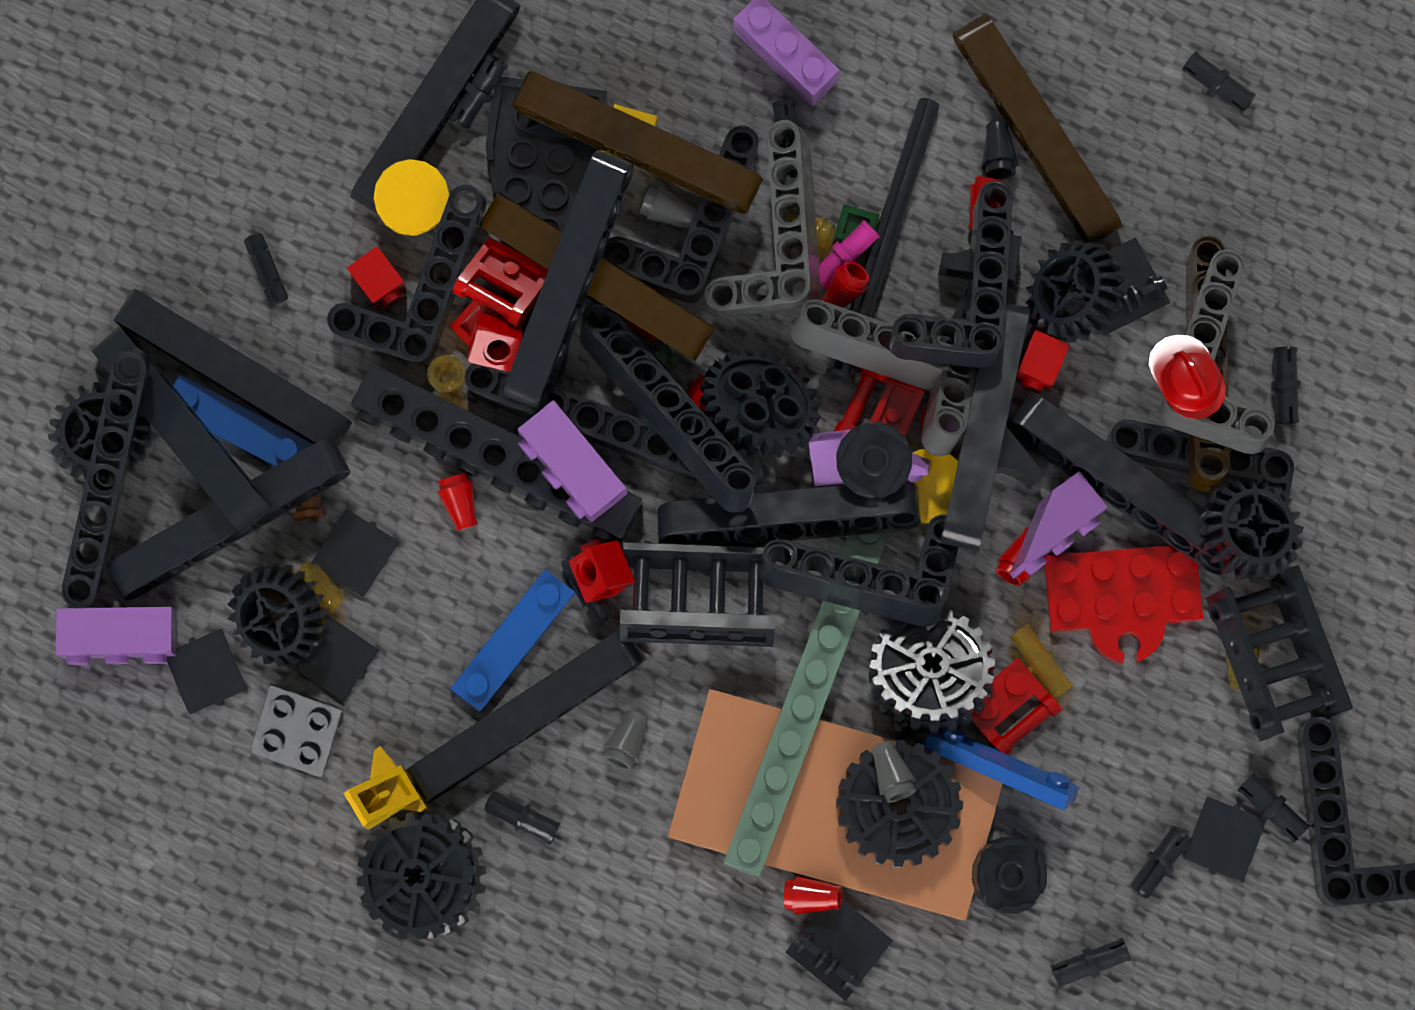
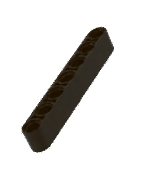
[952,14,1122,244]
[512,71,763,214]
[479,193,716,361]
[1186,235,1230,493]

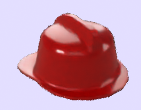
[1149,335,1226,420]

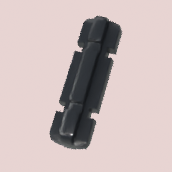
[244,233,288,305]
[561,553,611,625]

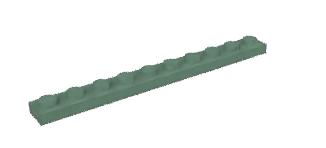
[723,532,890,878]

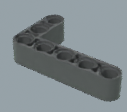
[705,120,821,317]
[1160,249,1274,454]
[791,299,977,456]

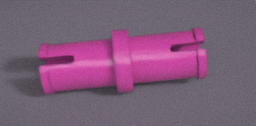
[819,220,880,290]

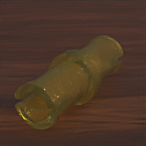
[1009,623,1074,699]

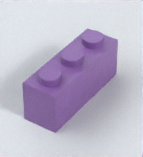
[733,0,840,107]
[518,400,627,523]
[56,607,177,665]

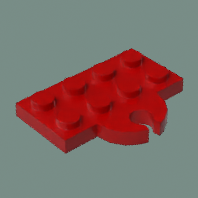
[1044,546,1203,664]

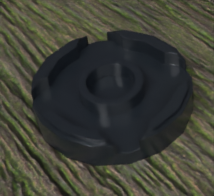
[836,422,912,498]
[971,837,1047,914]

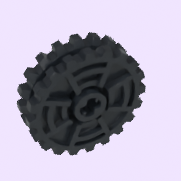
[869,609,995,735]
[836,740,963,868]
[357,812,487,940]

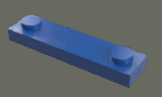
[173,374,313,467]
[450,569,575,713]
[924,728,1080,810]

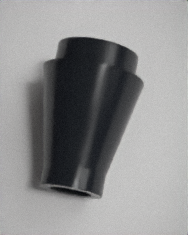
[982,121,1019,180]

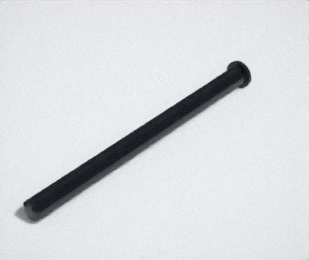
[826,98,939,383]

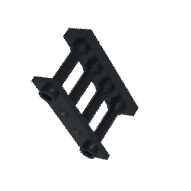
[620,540,776,647]
[1206,565,1354,742]

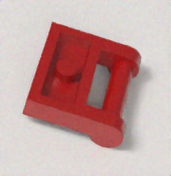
[453,237,548,328]
[833,368,926,436]
[972,658,1063,755]

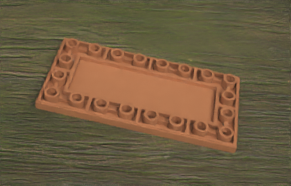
[668,689,1003,921]

